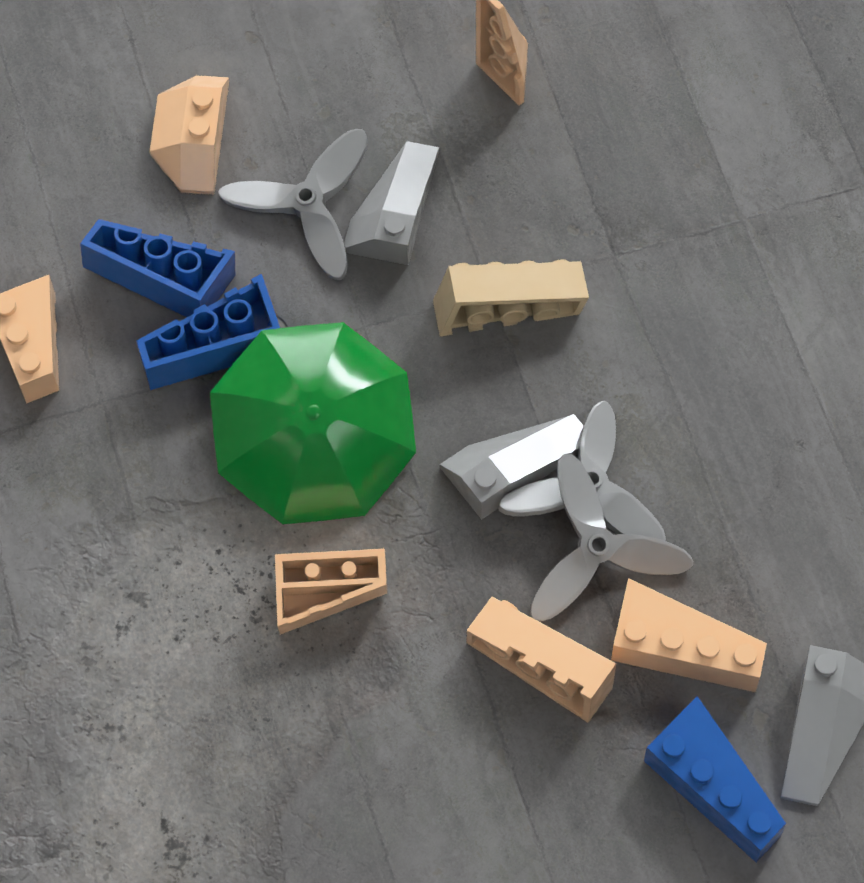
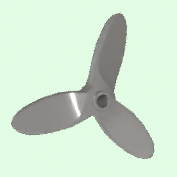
[218,129,368,280]
[498,401,666,541]
[530,453,693,622]

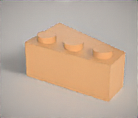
[0,275,59,403]
[275,549,387,635]

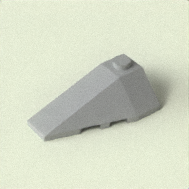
[344,141,439,265]
[439,414,584,520]
[780,645,864,806]

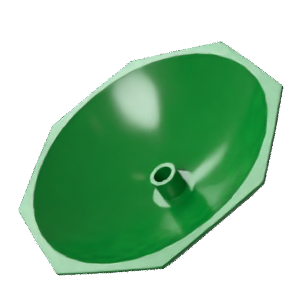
[210,322,416,525]

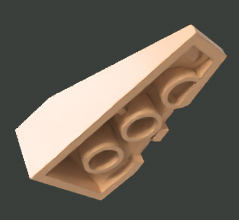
[476,0,528,106]

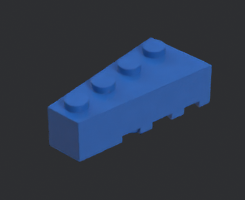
[80,219,236,317]
[136,274,280,390]
[644,696,786,862]

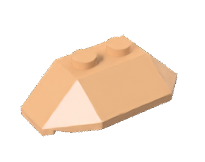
[150,76,229,195]

